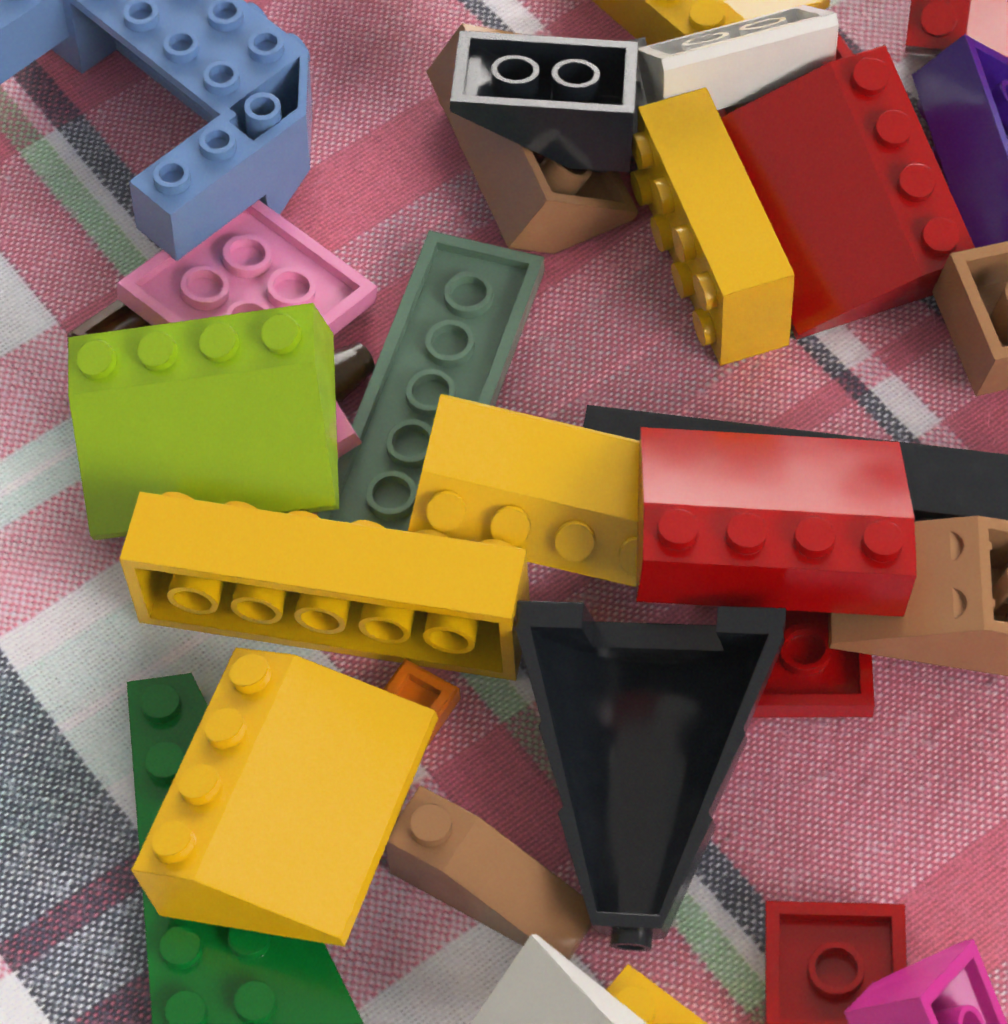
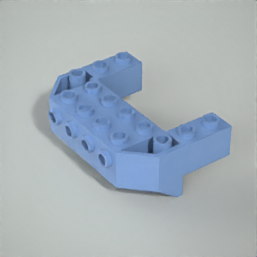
[0,0,313,261]

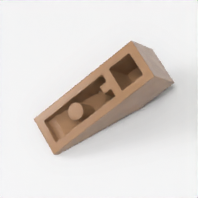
[385,785,592,961]

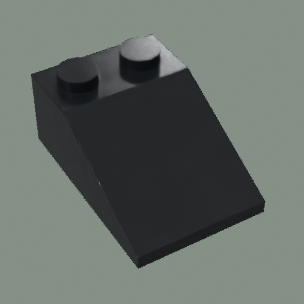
[450,30,638,173]

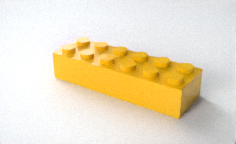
[120,492,530,681]

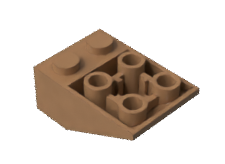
[828,515,1008,676]

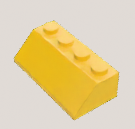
[408,394,639,587]

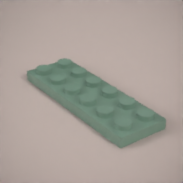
[317,230,545,531]

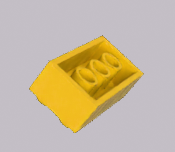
[630,87,795,366]

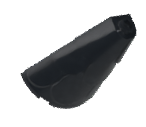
[515,601,786,951]

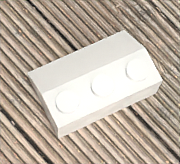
[637,5,839,114]

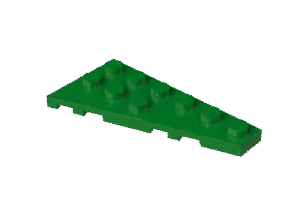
[127,673,364,1024]

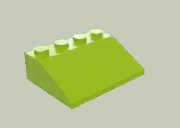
[68,303,339,540]

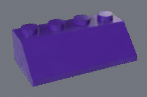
[912,34,1008,248]

